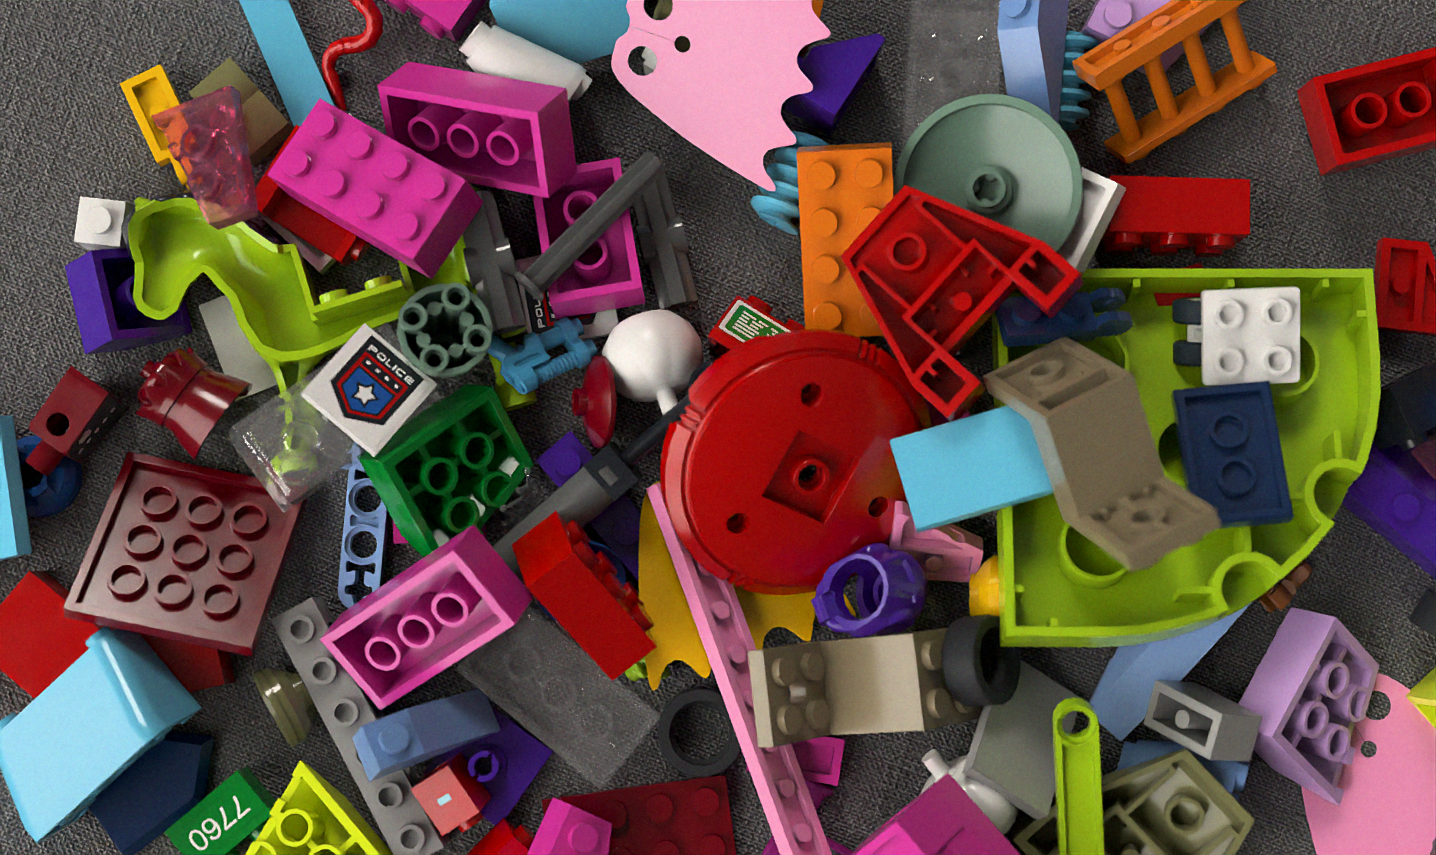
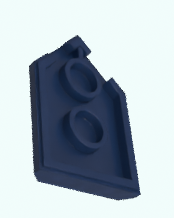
[88,731,216,855]

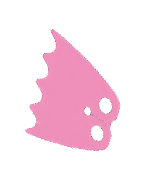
[611,0,831,192]
[1301,673,1436,855]

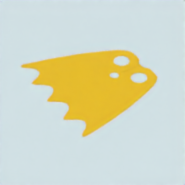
[638,481,856,691]

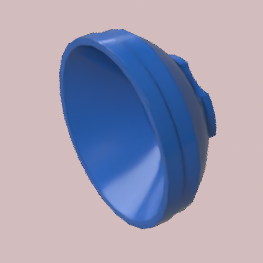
[17,435,83,518]

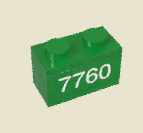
[164,767,276,855]

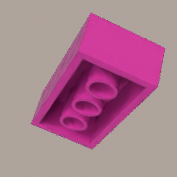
[377,61,577,198]
[267,98,484,279]
[320,524,533,710]

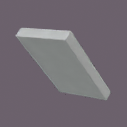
[962,659,1080,820]

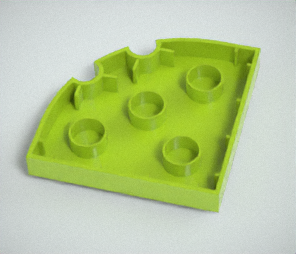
[992,268,1381,647]

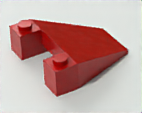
[841,185,1084,422]

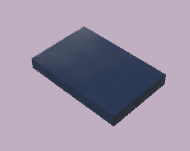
[1171,381,1294,529]

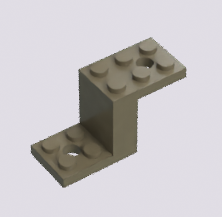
[983,337,1221,572]
[748,627,983,748]

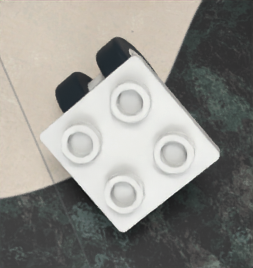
[1172,286,1300,386]

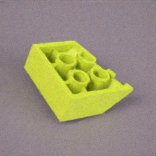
[245,760,393,855]

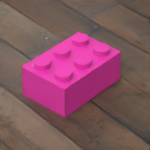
[532,157,646,319]

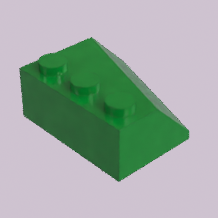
[358,384,534,558]

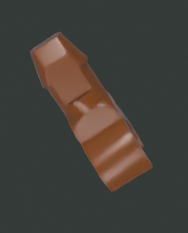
[1258,561,1313,614]

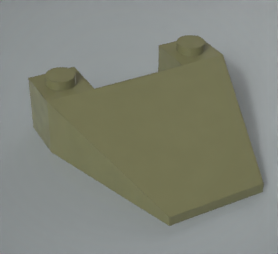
[1013,748,1255,855]

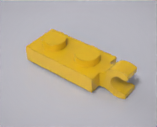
[119,64,206,191]

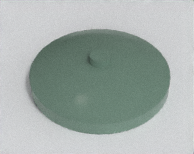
[894,94,1083,253]

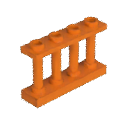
[1072,0,1278,164]

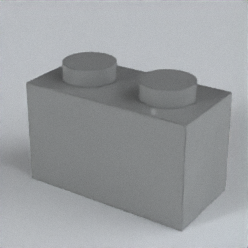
[1143,680,1263,761]

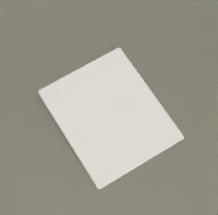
[199,295,315,401]

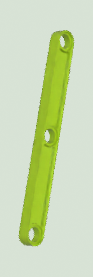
[1052,697,1104,855]

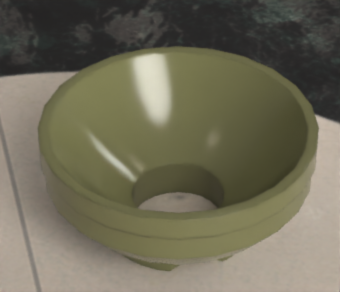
[252,667,317,748]

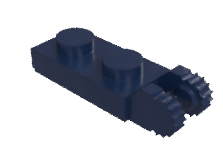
[995,287,1133,347]

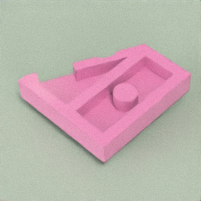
[889,501,984,583]

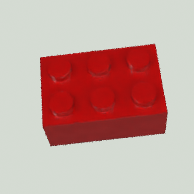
[1297,47,1436,177]
[1097,175,1250,257]
[512,511,657,681]

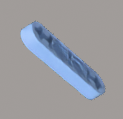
[338,441,390,608]

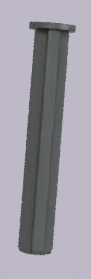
[514,151,665,302]

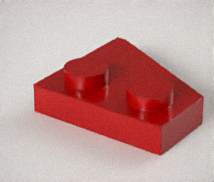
[1374,237,1436,336]

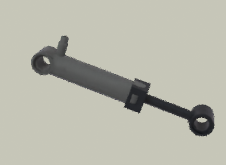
[492,360,716,582]

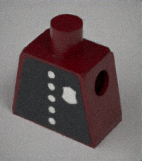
[25,366,130,477]

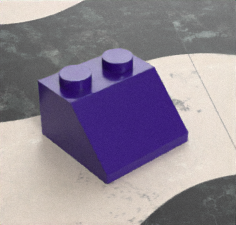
[785,33,885,136]
[65,248,193,354]

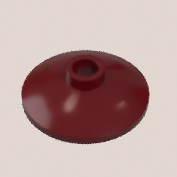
[572,356,616,448]

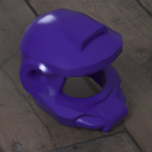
[811,543,929,637]

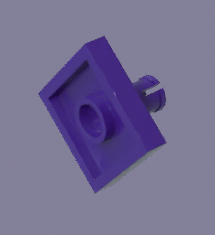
[424,704,554,825]

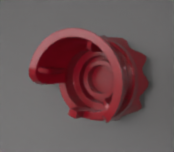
[135,347,253,460]

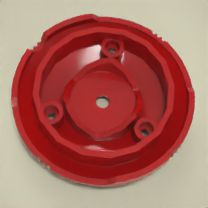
[660,329,932,595]

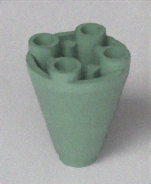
[397,283,493,378]

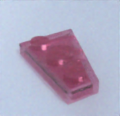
[152,85,259,230]

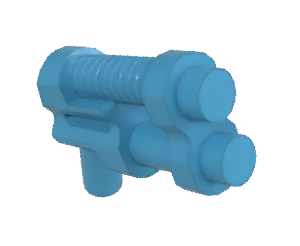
[487,317,598,394]

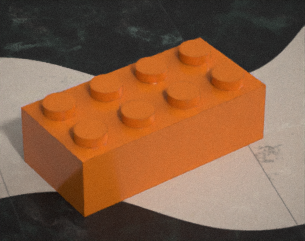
[796,142,894,337]

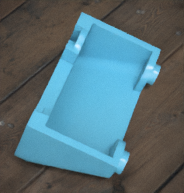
[0,626,202,844]

